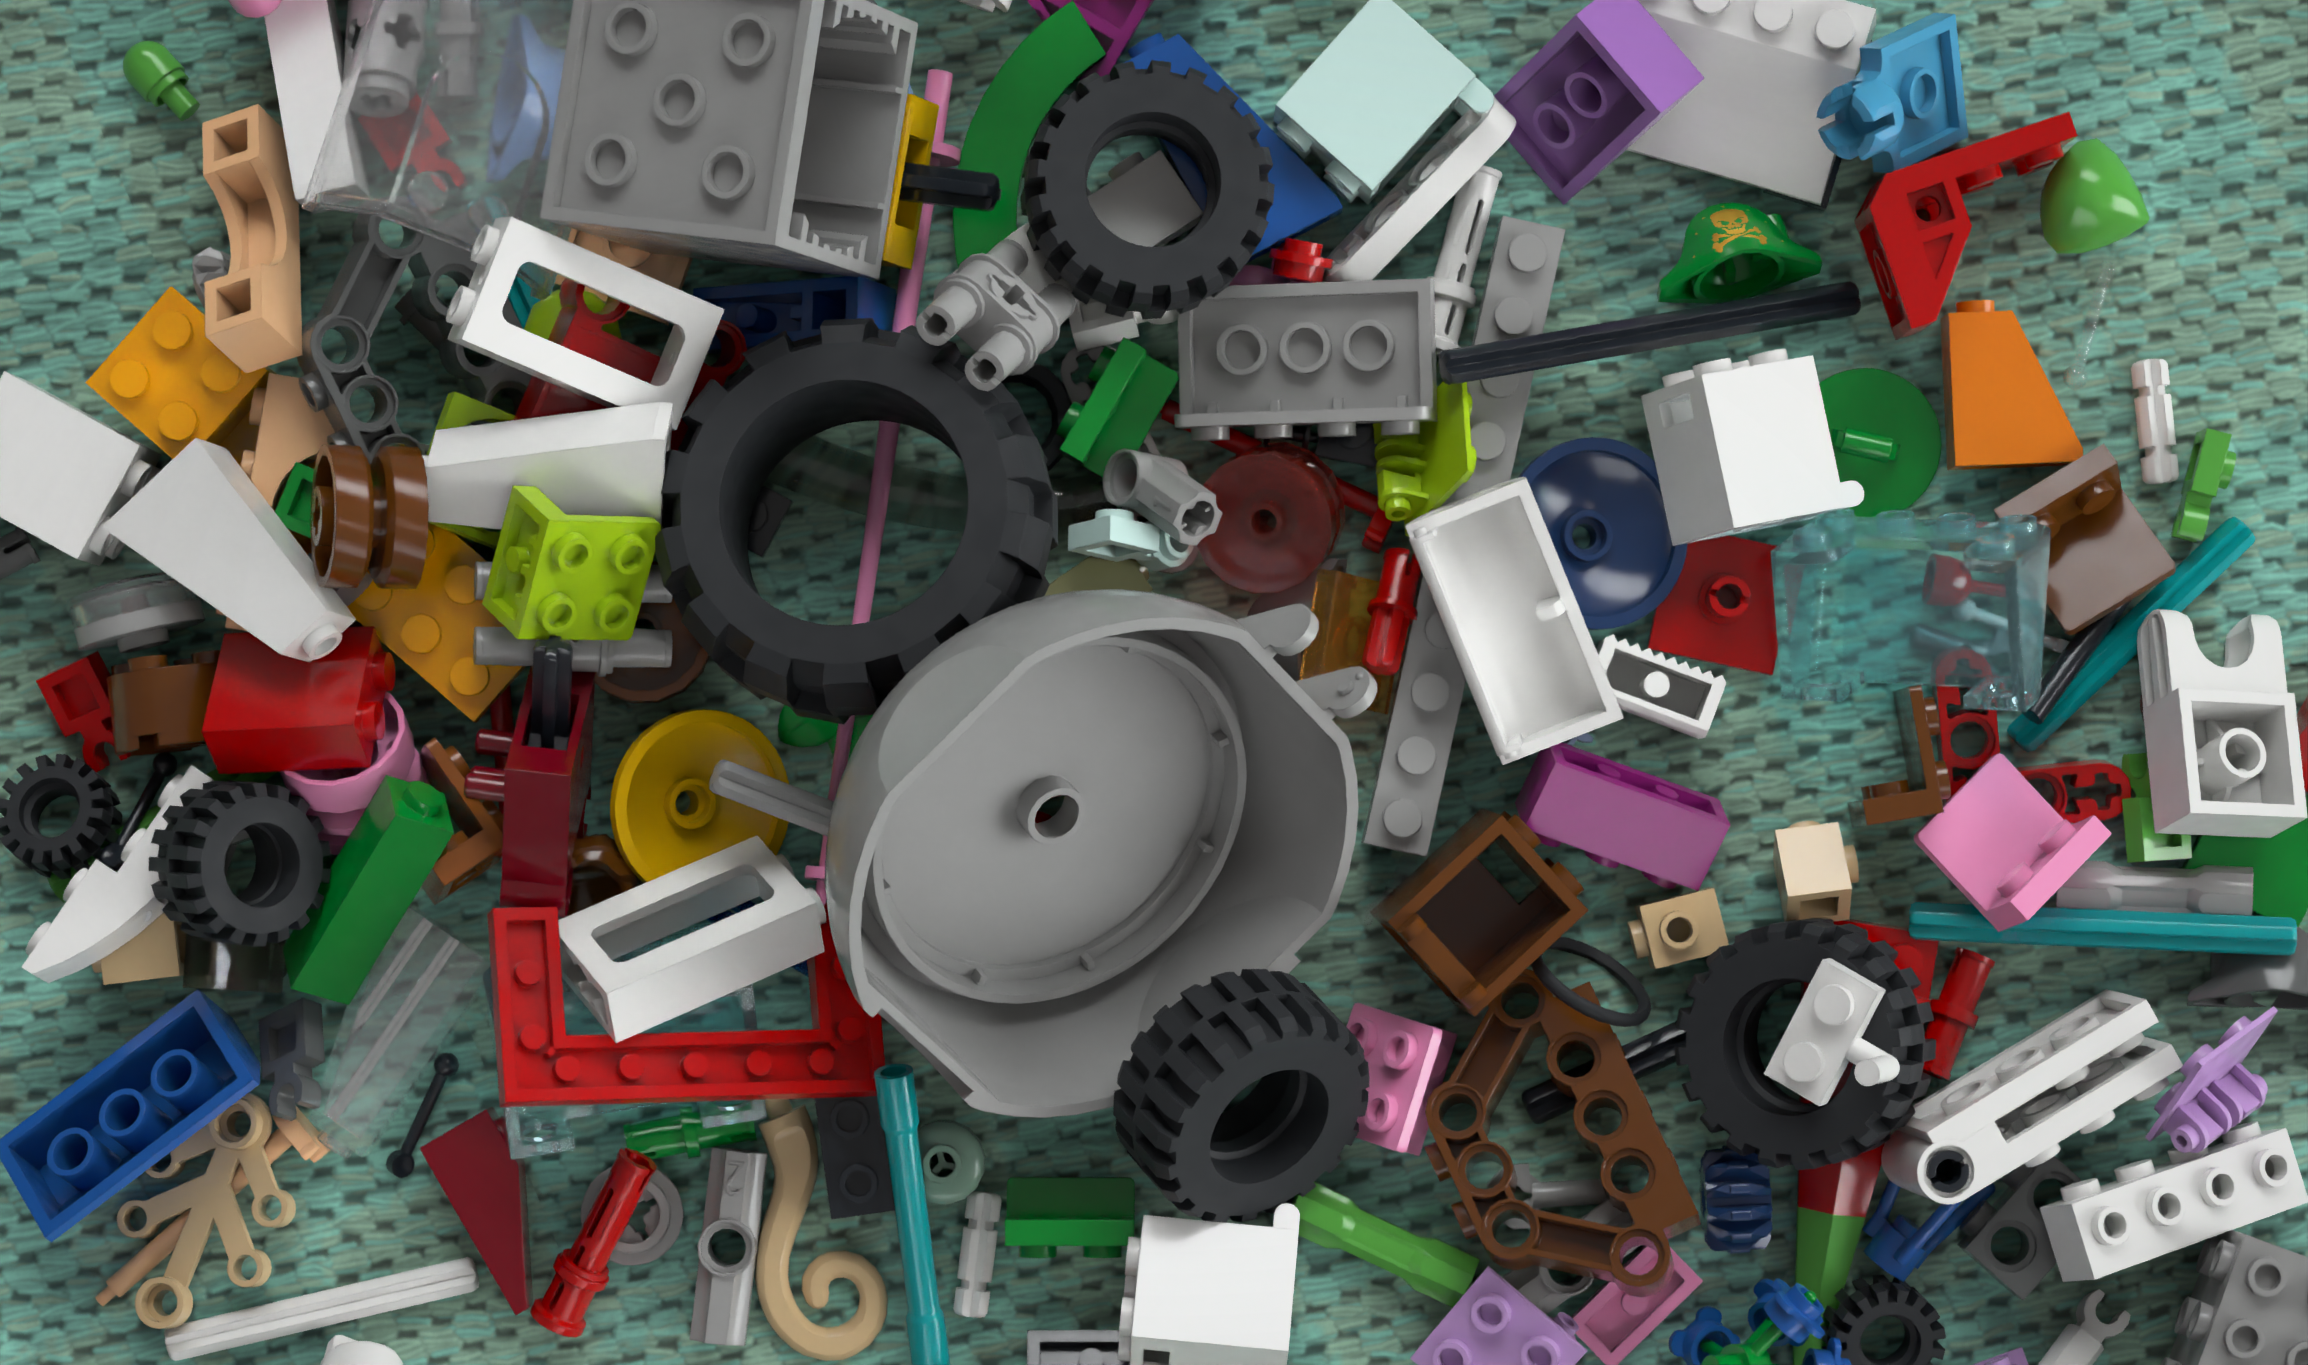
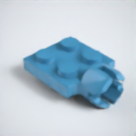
[1816,13,1968,173]

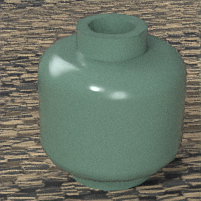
[918,1120,986,1205]

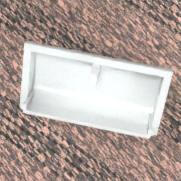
[1405,477,1624,765]

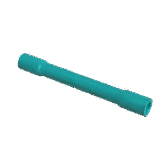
[874,1064,950,1365]

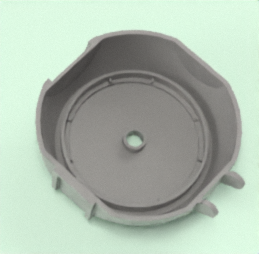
[825,589,1377,1118]

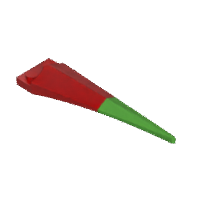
[1793,919,1939,1365]

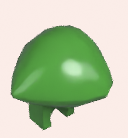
[2040,138,2149,254]

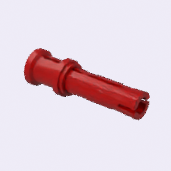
[530,1148,657,1338]

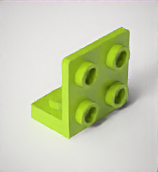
[482,486,661,641]

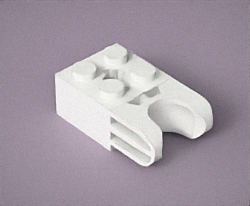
[2137,609,2308,838]

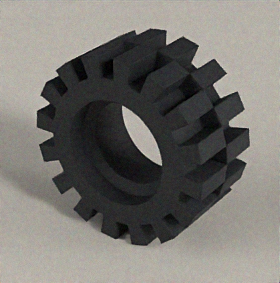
[0,754,122,879]
[1821,1274,1946,1365]

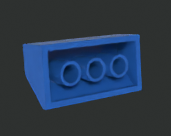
[0,989,261,1242]

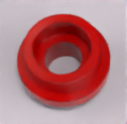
[1269,238,1333,282]

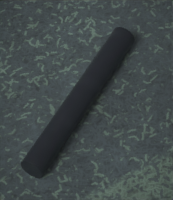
[2020,600,2132,724]

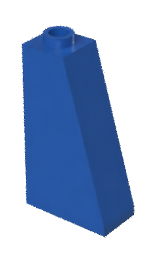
[1124,33,1343,264]

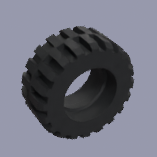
[1020,60,1275,319]
[1675,918,1936,1170]
[1113,969,1370,1223]

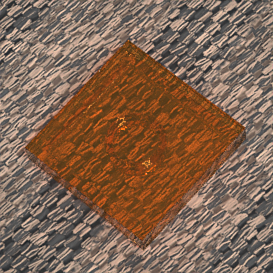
[1299,569,1395,715]

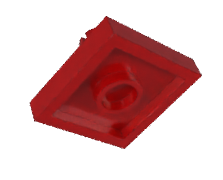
[1646,536,1799,676]

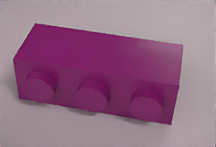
[1515,743,1730,891]

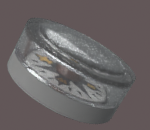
[67,572,205,653]

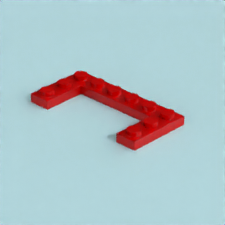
[487,902,885,1107]

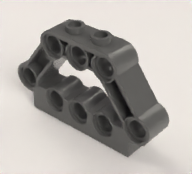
[297,197,532,464]

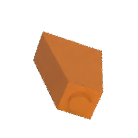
[1940,300,2083,470]

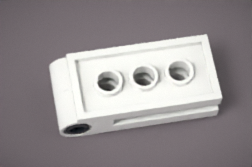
[1881,989,2183,1204]

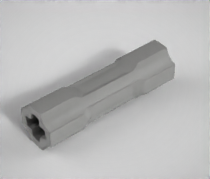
[2056,860,2253,916]

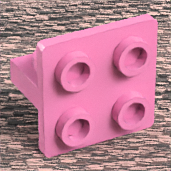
[1346,1003,1458,1156]

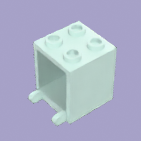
[1273,0,1494,205]

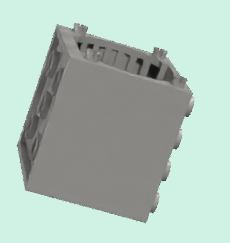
[540,0,918,280]

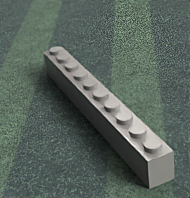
[1361,216,1566,857]

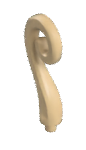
[755,1099,888,1361]

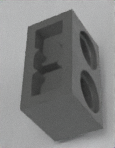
[1957,1156,2082,1300]

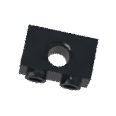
[814,1096,895,1220]

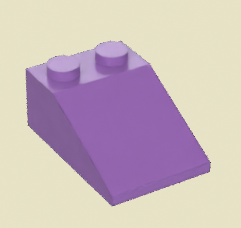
[1494,0,1704,205]

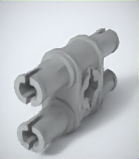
[916,239,1076,391]
[473,561,672,677]

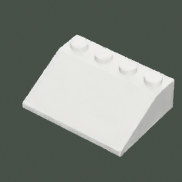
[1627,0,1876,206]

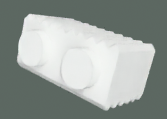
[1596,634,1726,739]

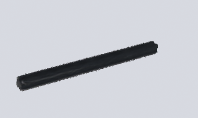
[1439,281,1861,385]

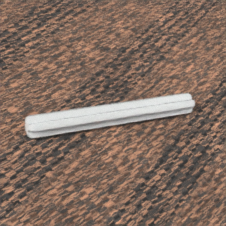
[165,1257,479,1361]

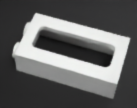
[446,217,725,430]
[558,835,826,1043]

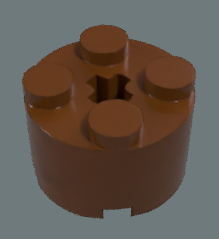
[107,650,220,756]

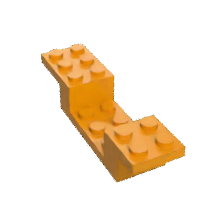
[85,286,526,723]

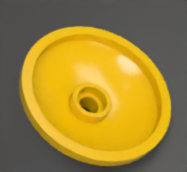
[610,709,789,883]

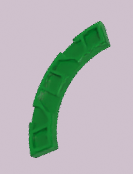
[953,0,1106,268]

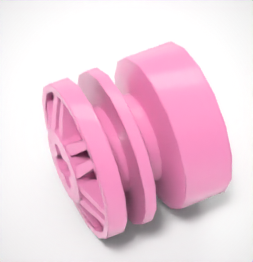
[279,692,430,855]

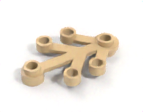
[117,1093,296,1329]

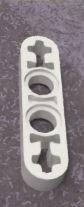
[1323,97,1516,282]

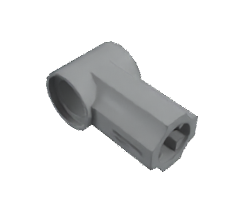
[1103,448,1223,546]

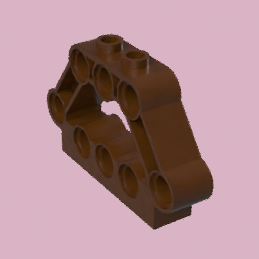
[1424,969,1701,1297]

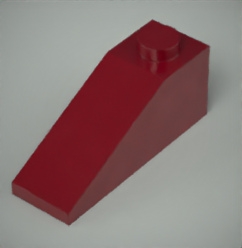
[419,1107,533,1315]

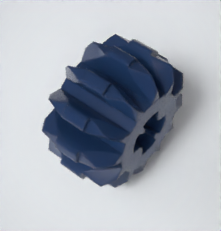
[1699,1146,1773,1254]

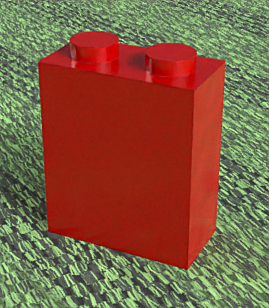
[201,626,395,774]

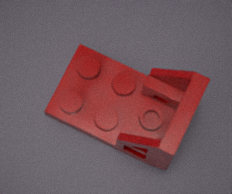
[1854,112,2078,340]

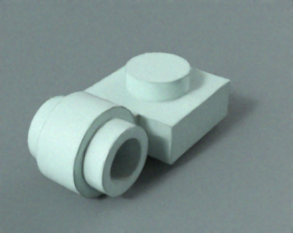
[1068,509,1194,571]

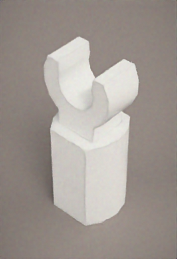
[2038,1289,2131,1365]

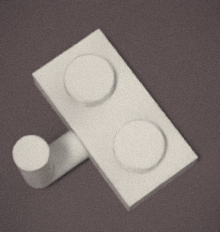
[1764,958,1900,1106]

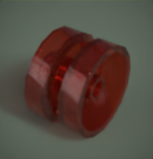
[1197,442,1345,593]

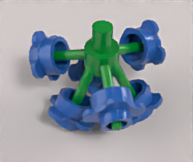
[1669,1278,1851,1365]

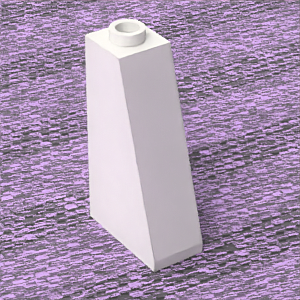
[264,0,376,214]
[422,402,673,530]
[104,438,356,662]

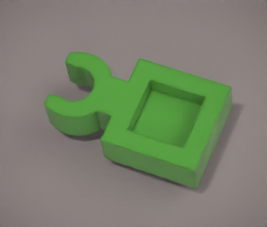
[2171,428,2236,543]

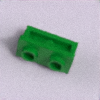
[1056,337,1179,478]
[1005,1177,1135,1258]

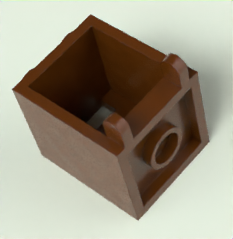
[1370,808,1589,1017]

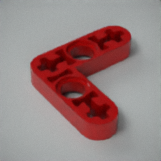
[1931,646,2131,823]

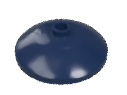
[1517,437,1688,630]

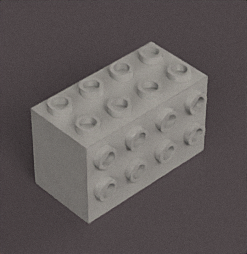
[2160,1230,2308,1365]

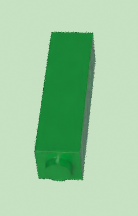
[283,775,454,1005]

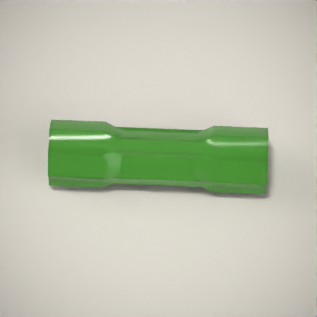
[1292,1181,1480,1308]

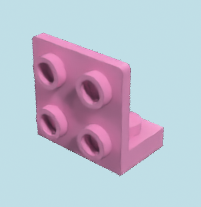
[1914,753,2112,932]

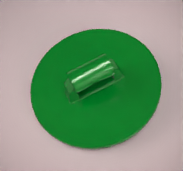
[1819,368,1942,521]

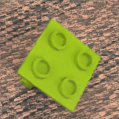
[1373,382,1477,537]

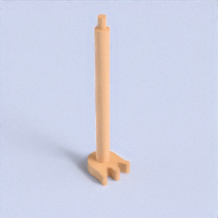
[95,1106,333,1306]

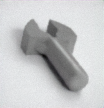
[1487,1163,1607,1229]

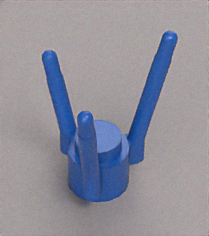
[1862,1180,1996,1282]

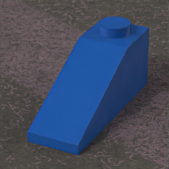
[693,276,897,354]

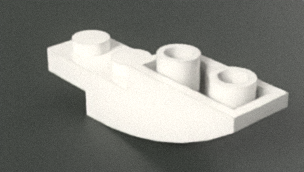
[22,765,214,983]

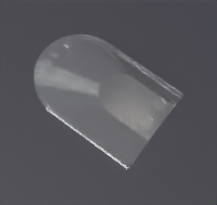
[302,0,573,301]

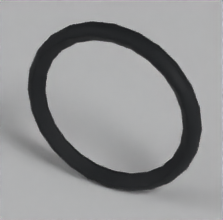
[1531,937,1651,1027]

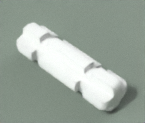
[2131,359,2179,484]
[953,1191,1002,1318]

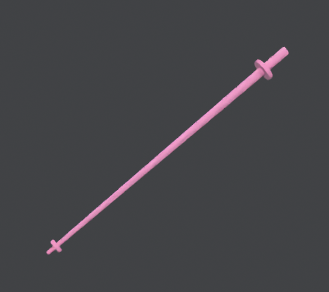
[804,69,961,905]

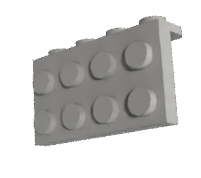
[1174,278,1437,441]

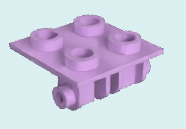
[2145,1006,2278,1153]
[1410,1266,1587,1365]

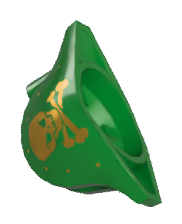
[1657,203,1823,304]

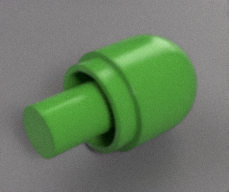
[123,41,200,121]

